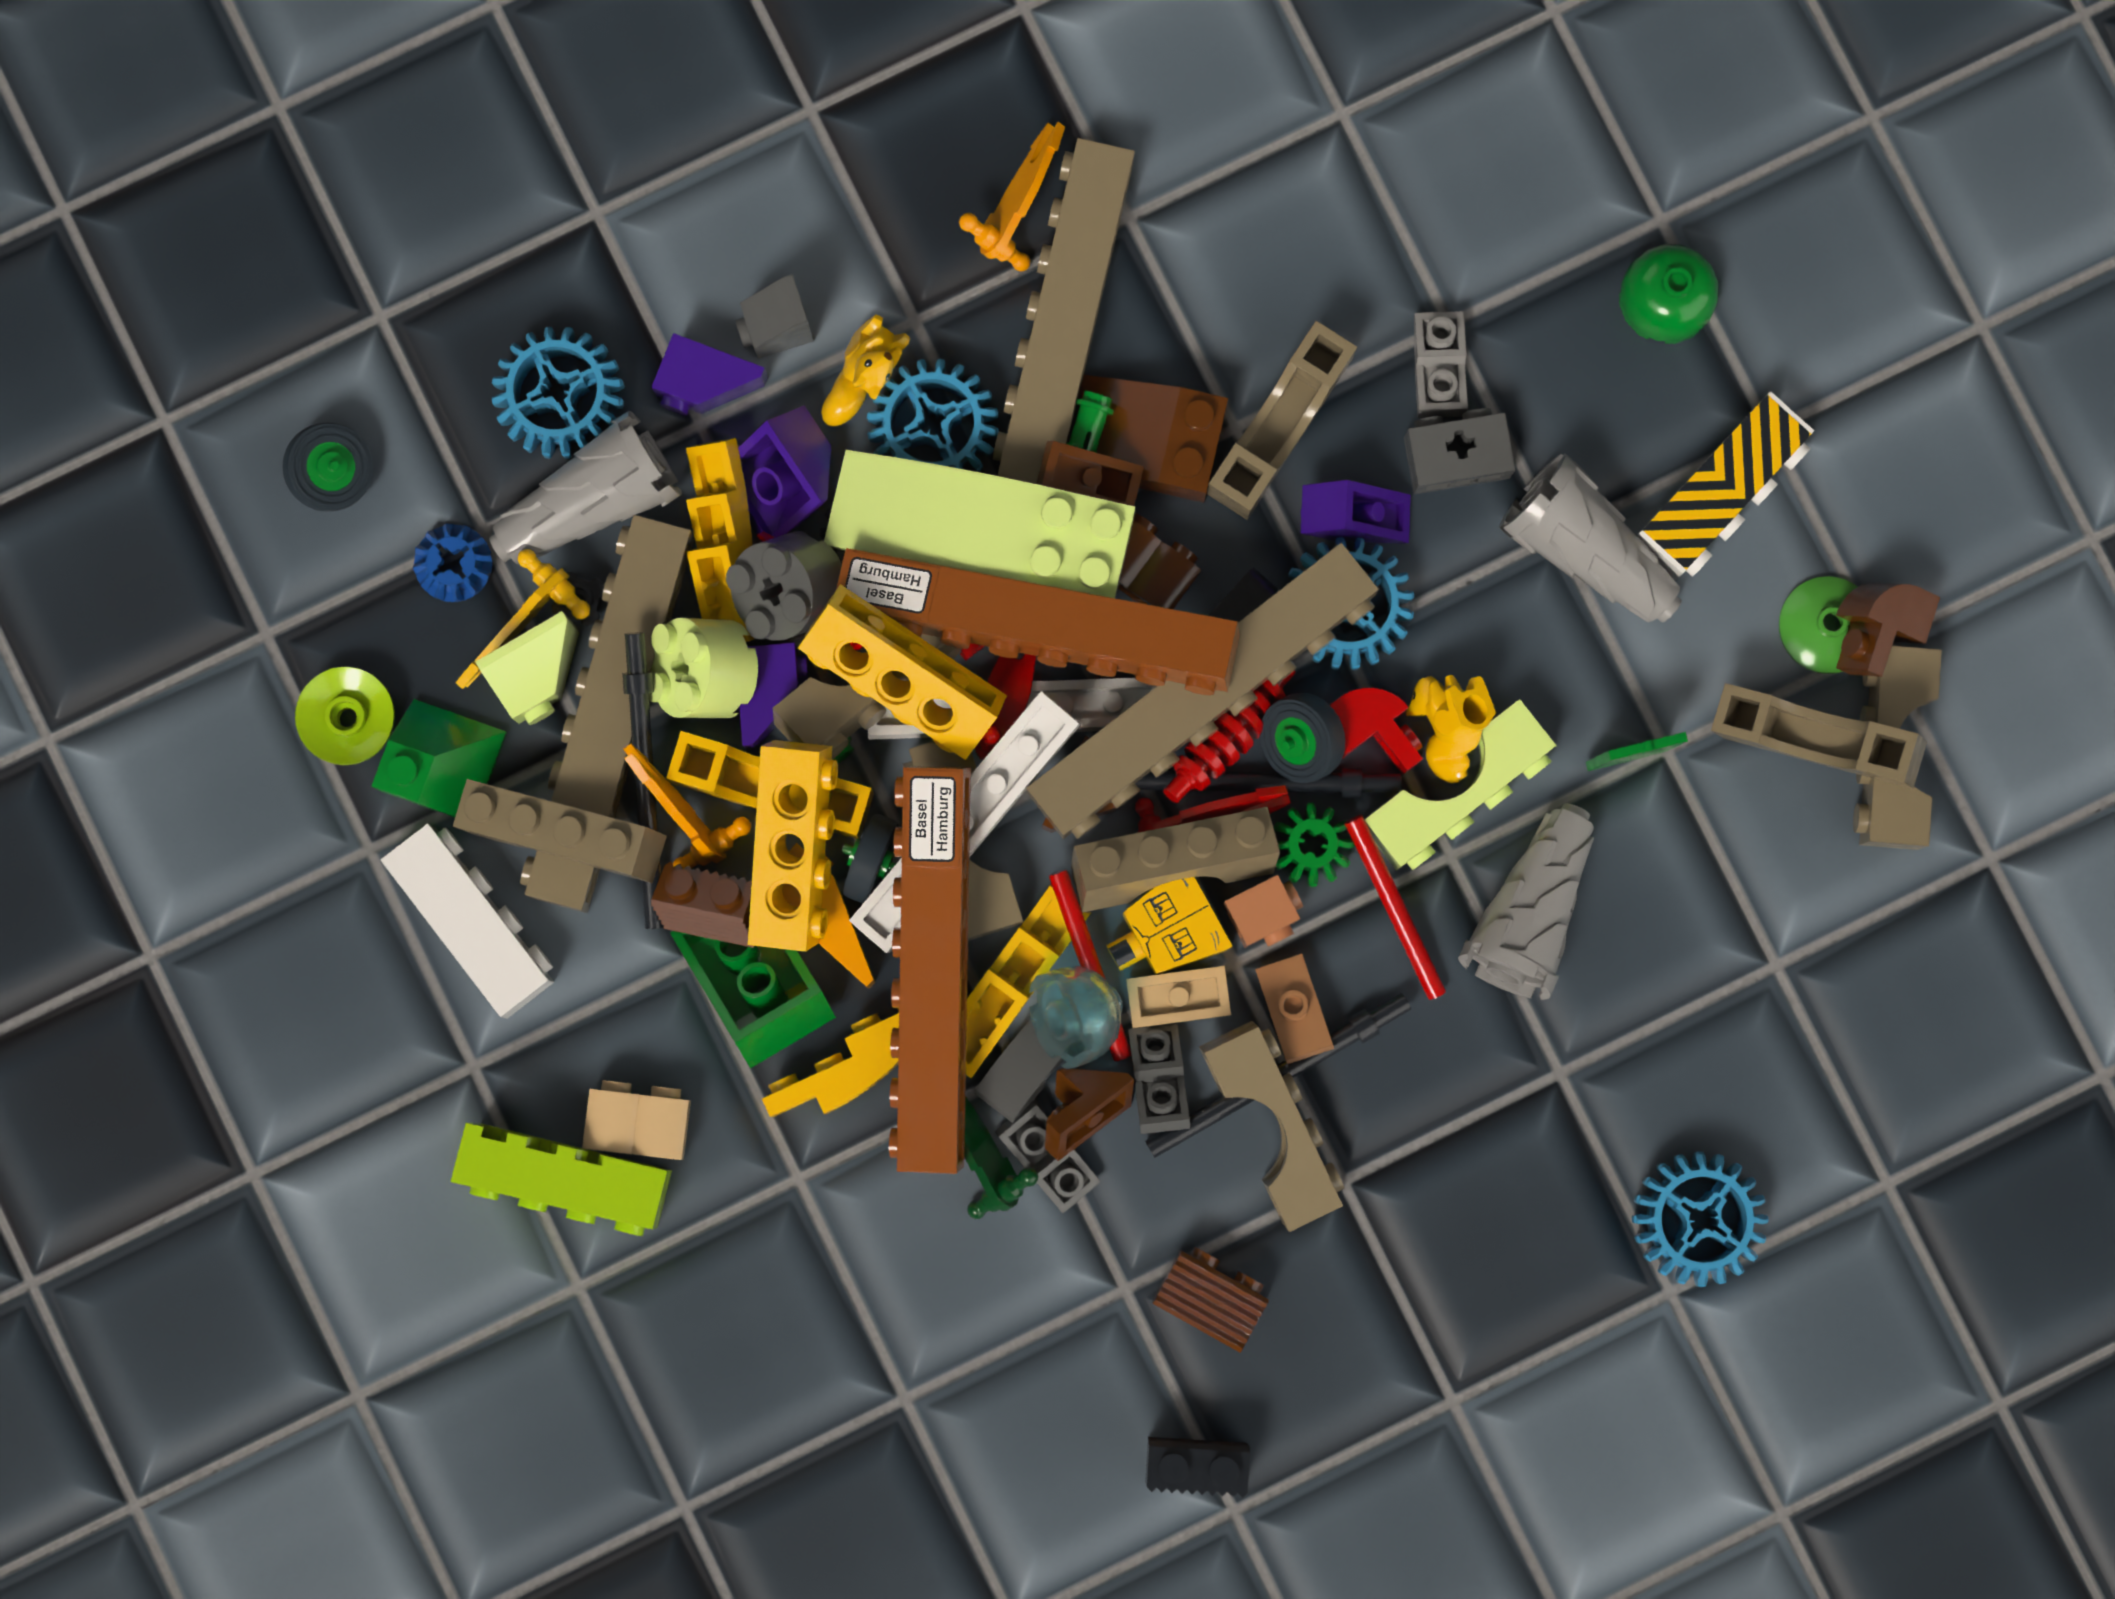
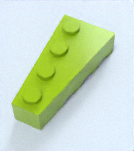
[450,1123,672,1236]

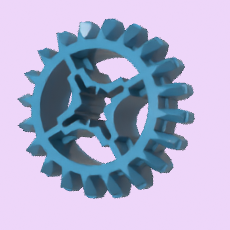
[492,327,625,459]
[867,359,999,473]
[1284,537,1414,670]
[1632,1152,1769,1287]

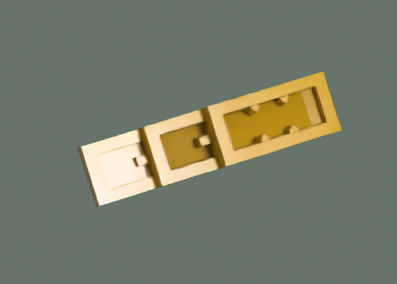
[686,438,754,642]
[966,885,1091,1078]

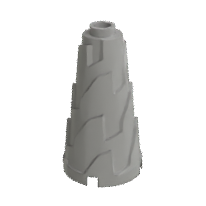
[489,411,682,565]
[1499,453,1682,623]
[1458,803,1594,1000]

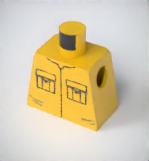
[1106,877,1232,975]

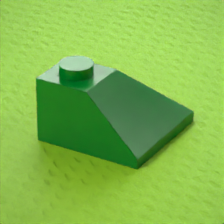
[371,699,507,818]

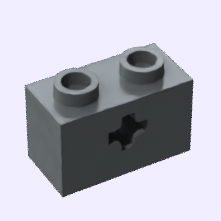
[1404,408,1515,494]

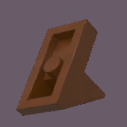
[1036,440,1144,506]
[1045,1068,1134,1161]

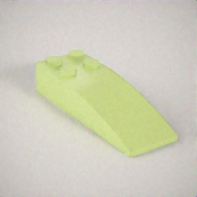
[824,450,1136,599]

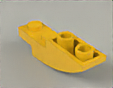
[762,1008,899,1117]

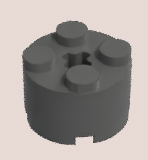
[726,531,842,640]

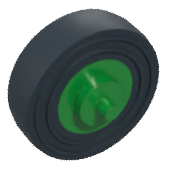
[282,423,373,512]
[1260,693,1345,783]
[842,814,899,903]

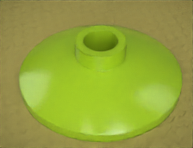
[295,667,395,765]

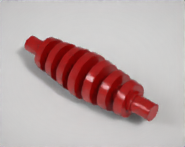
[1163,670,1296,803]

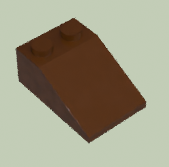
[1068,375,1228,503]

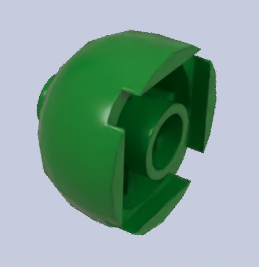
[1619,244,1718,344]

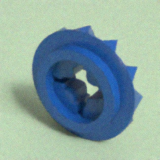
[413,523,492,602]

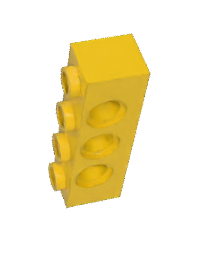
[798,584,1007,760]
[748,740,838,952]

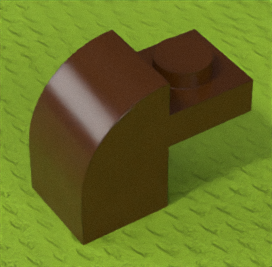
[1836,583,1940,677]

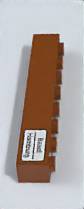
[836,548,1240,695]
[889,766,971,1174]

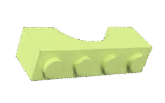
[1365,699,1557,870]

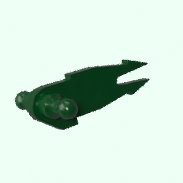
[964,1096,1039,1219]

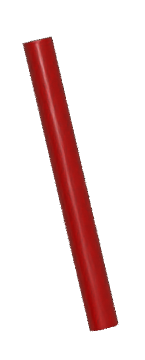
[1344,815,1446,1000]
[1048,869,1132,1061]

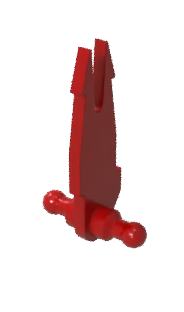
[974,654,1036,760]
[1135,785,1291,833]

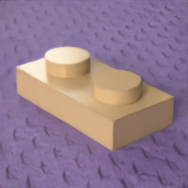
[1126,966,1231,1029]

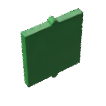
[1585,732,1688,771]

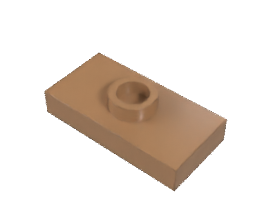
[1255,954,1334,1064]

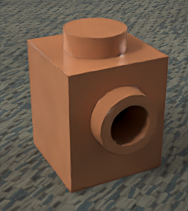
[1222,875,1303,948]

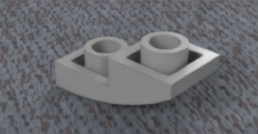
[1414,311,1468,418]

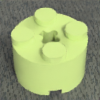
[649,618,758,718]

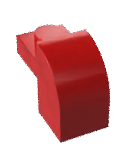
[1330,688,1423,775]

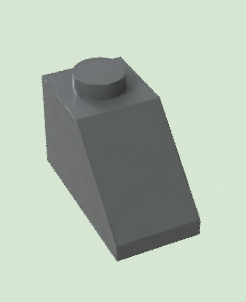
[735,274,814,359]

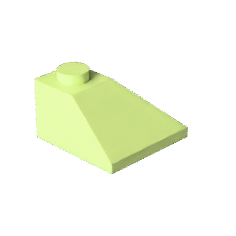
[475,611,579,725]

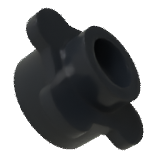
[552,572,605,626]

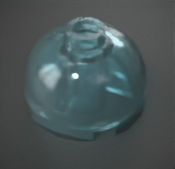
[1029,965,1122,1069]

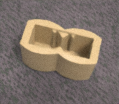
[582,1080,691,1160]

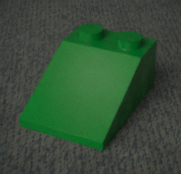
[670,931,836,1069]

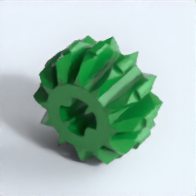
[1273,803,1354,888]

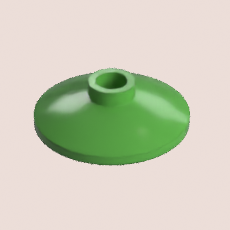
[1778,576,1858,674]

